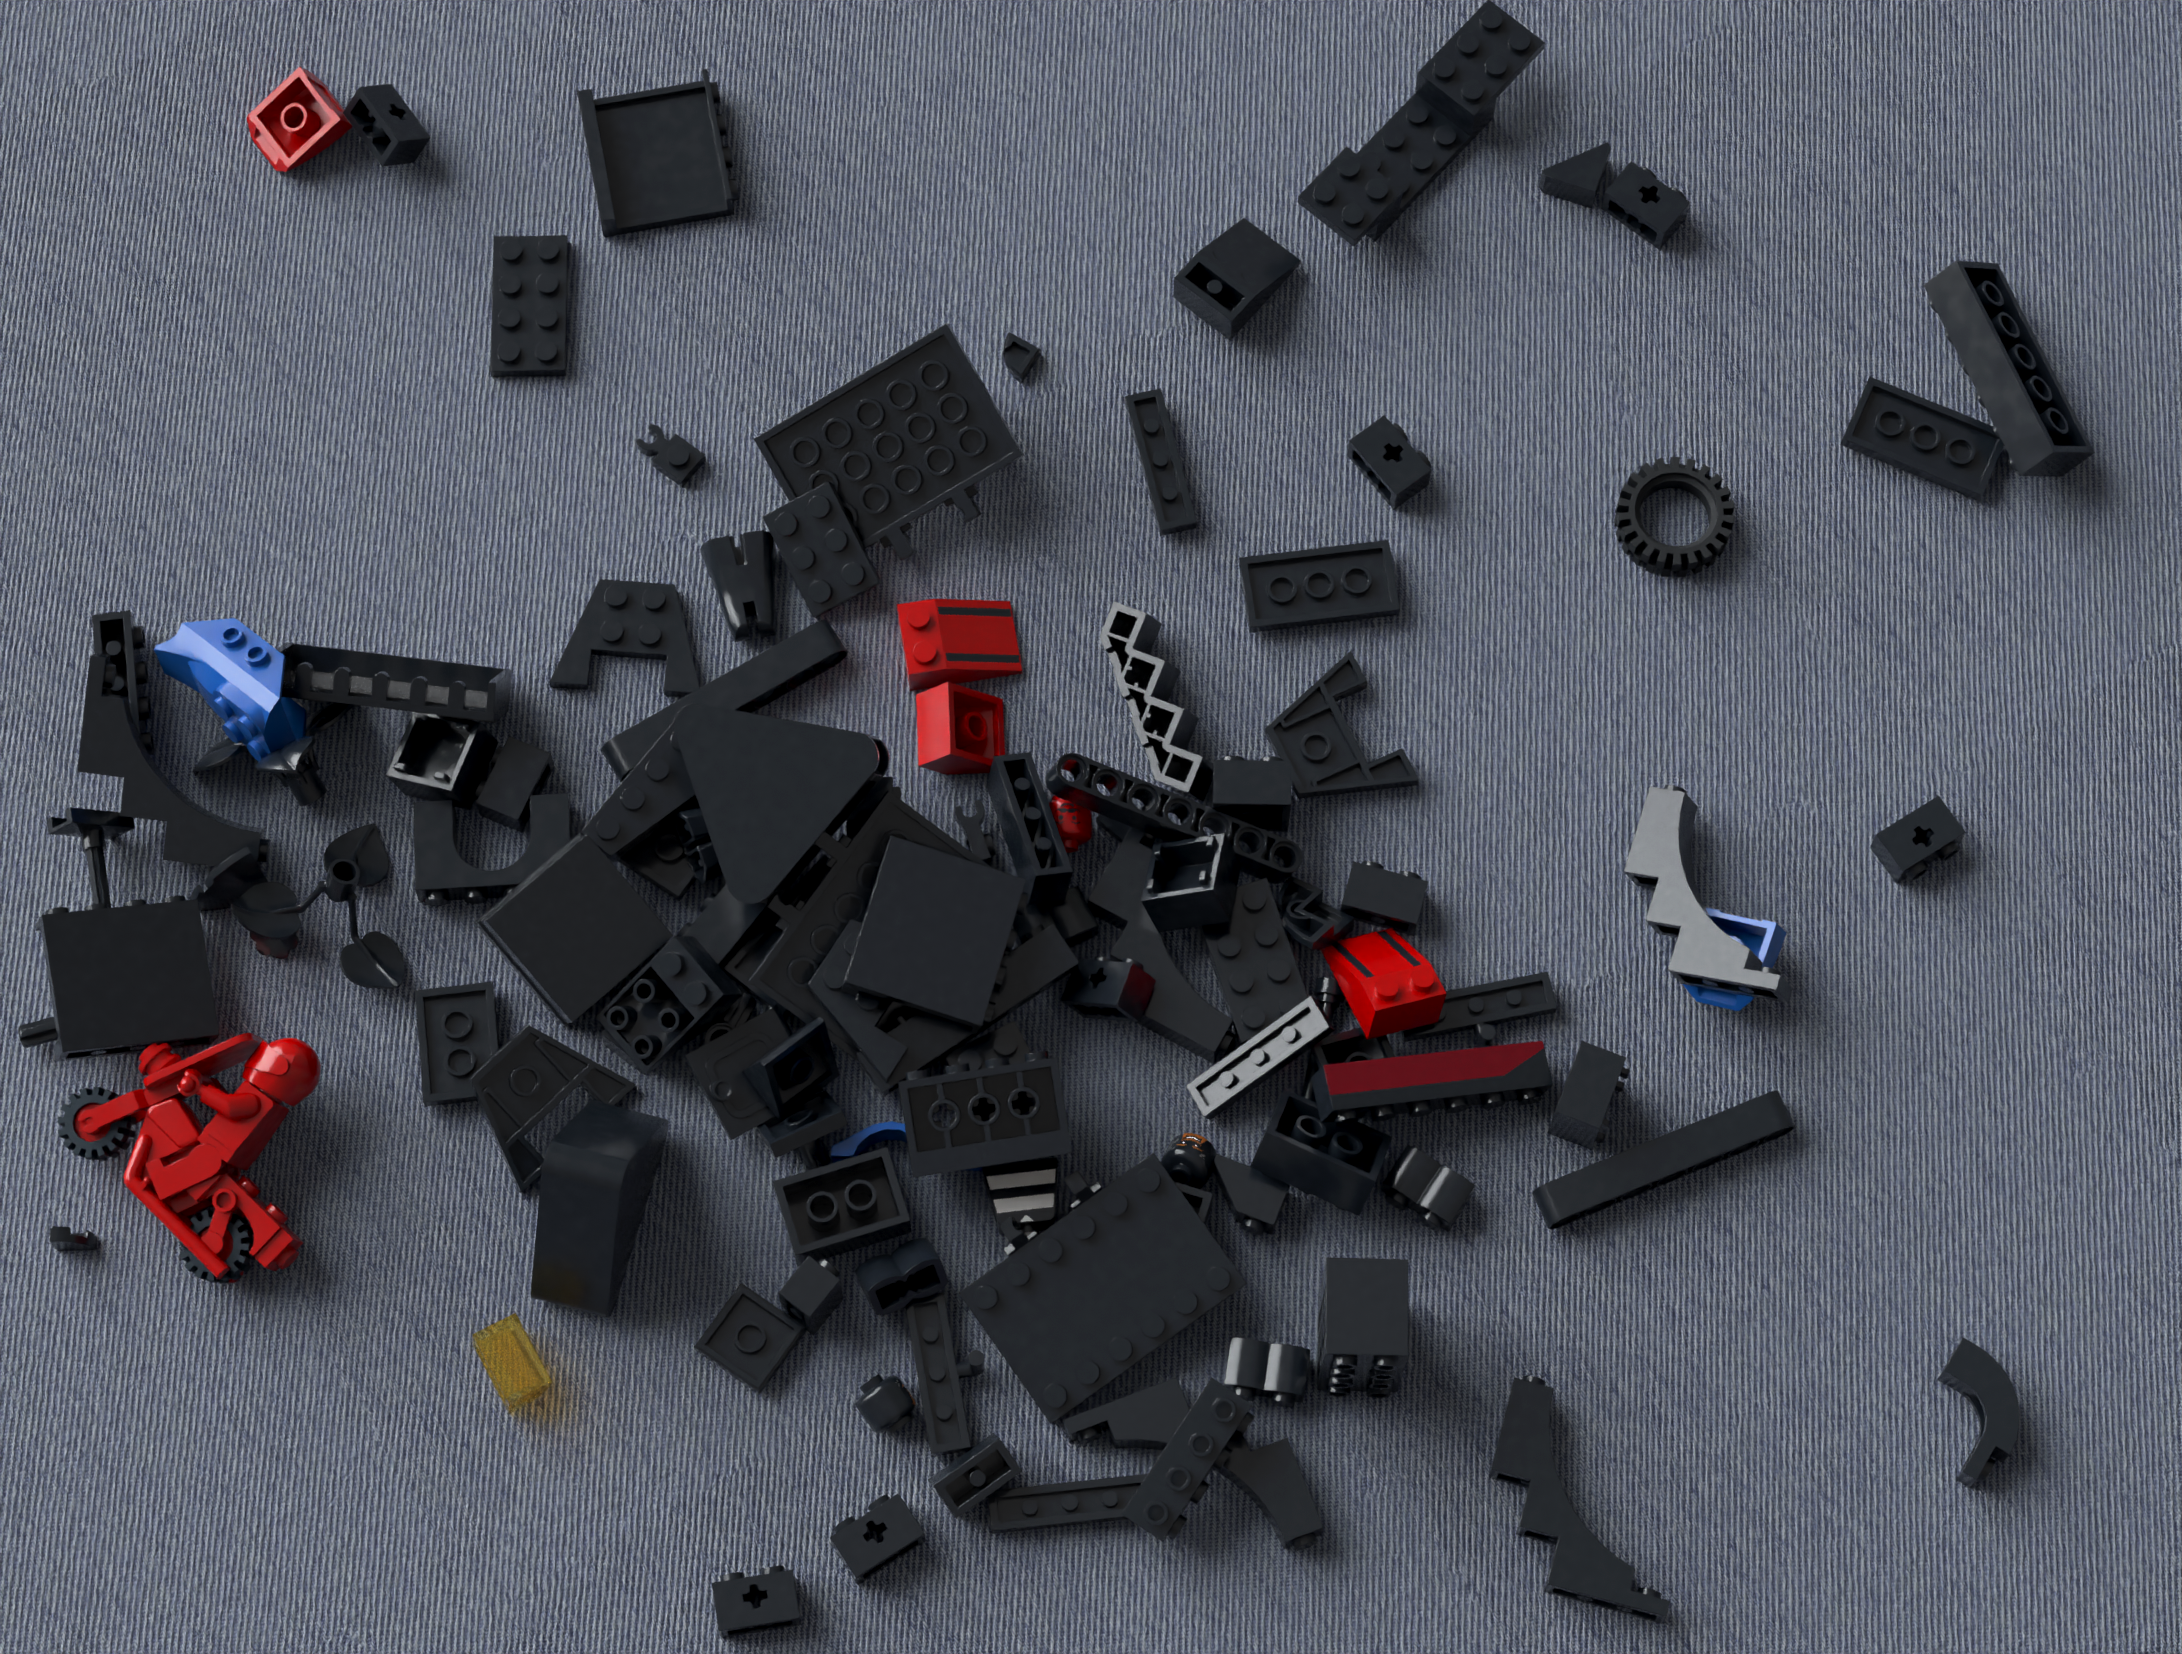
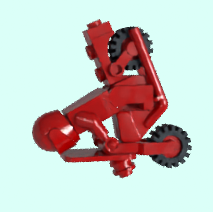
[57,1033,321,1283]

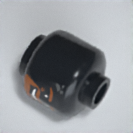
[1161,1133,1216,1189]
[856,1374,916,1436]

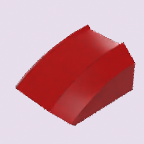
[246,66,353,172]

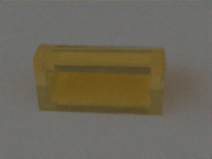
[472,1313,552,1414]

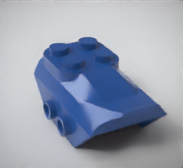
[154,618,307,762]

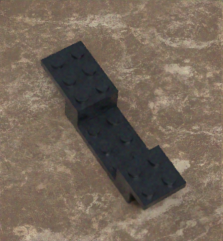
[1298,0,1545,247]

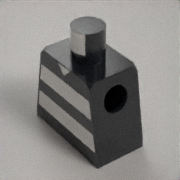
[982,1157,1058,1236]

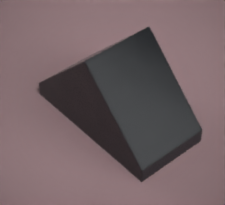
[1539,142,1611,209]

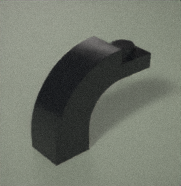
[1937,1337,2020,1488]

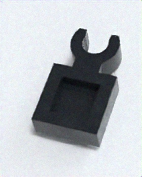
[636,424,706,488]

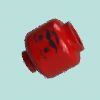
[1048,795,1092,853]

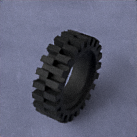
[1614,457,1735,577]

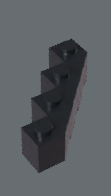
[1099,601,1213,802]

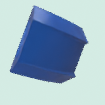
[1683,907,1787,1011]

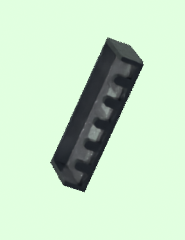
[277,642,512,723]

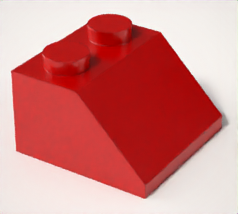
[916,682,1005,775]

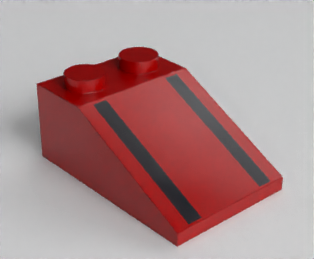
[897,599,1023,691]
[1320,928,1447,1039]

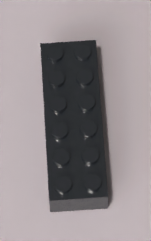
[1924,260,2095,477]

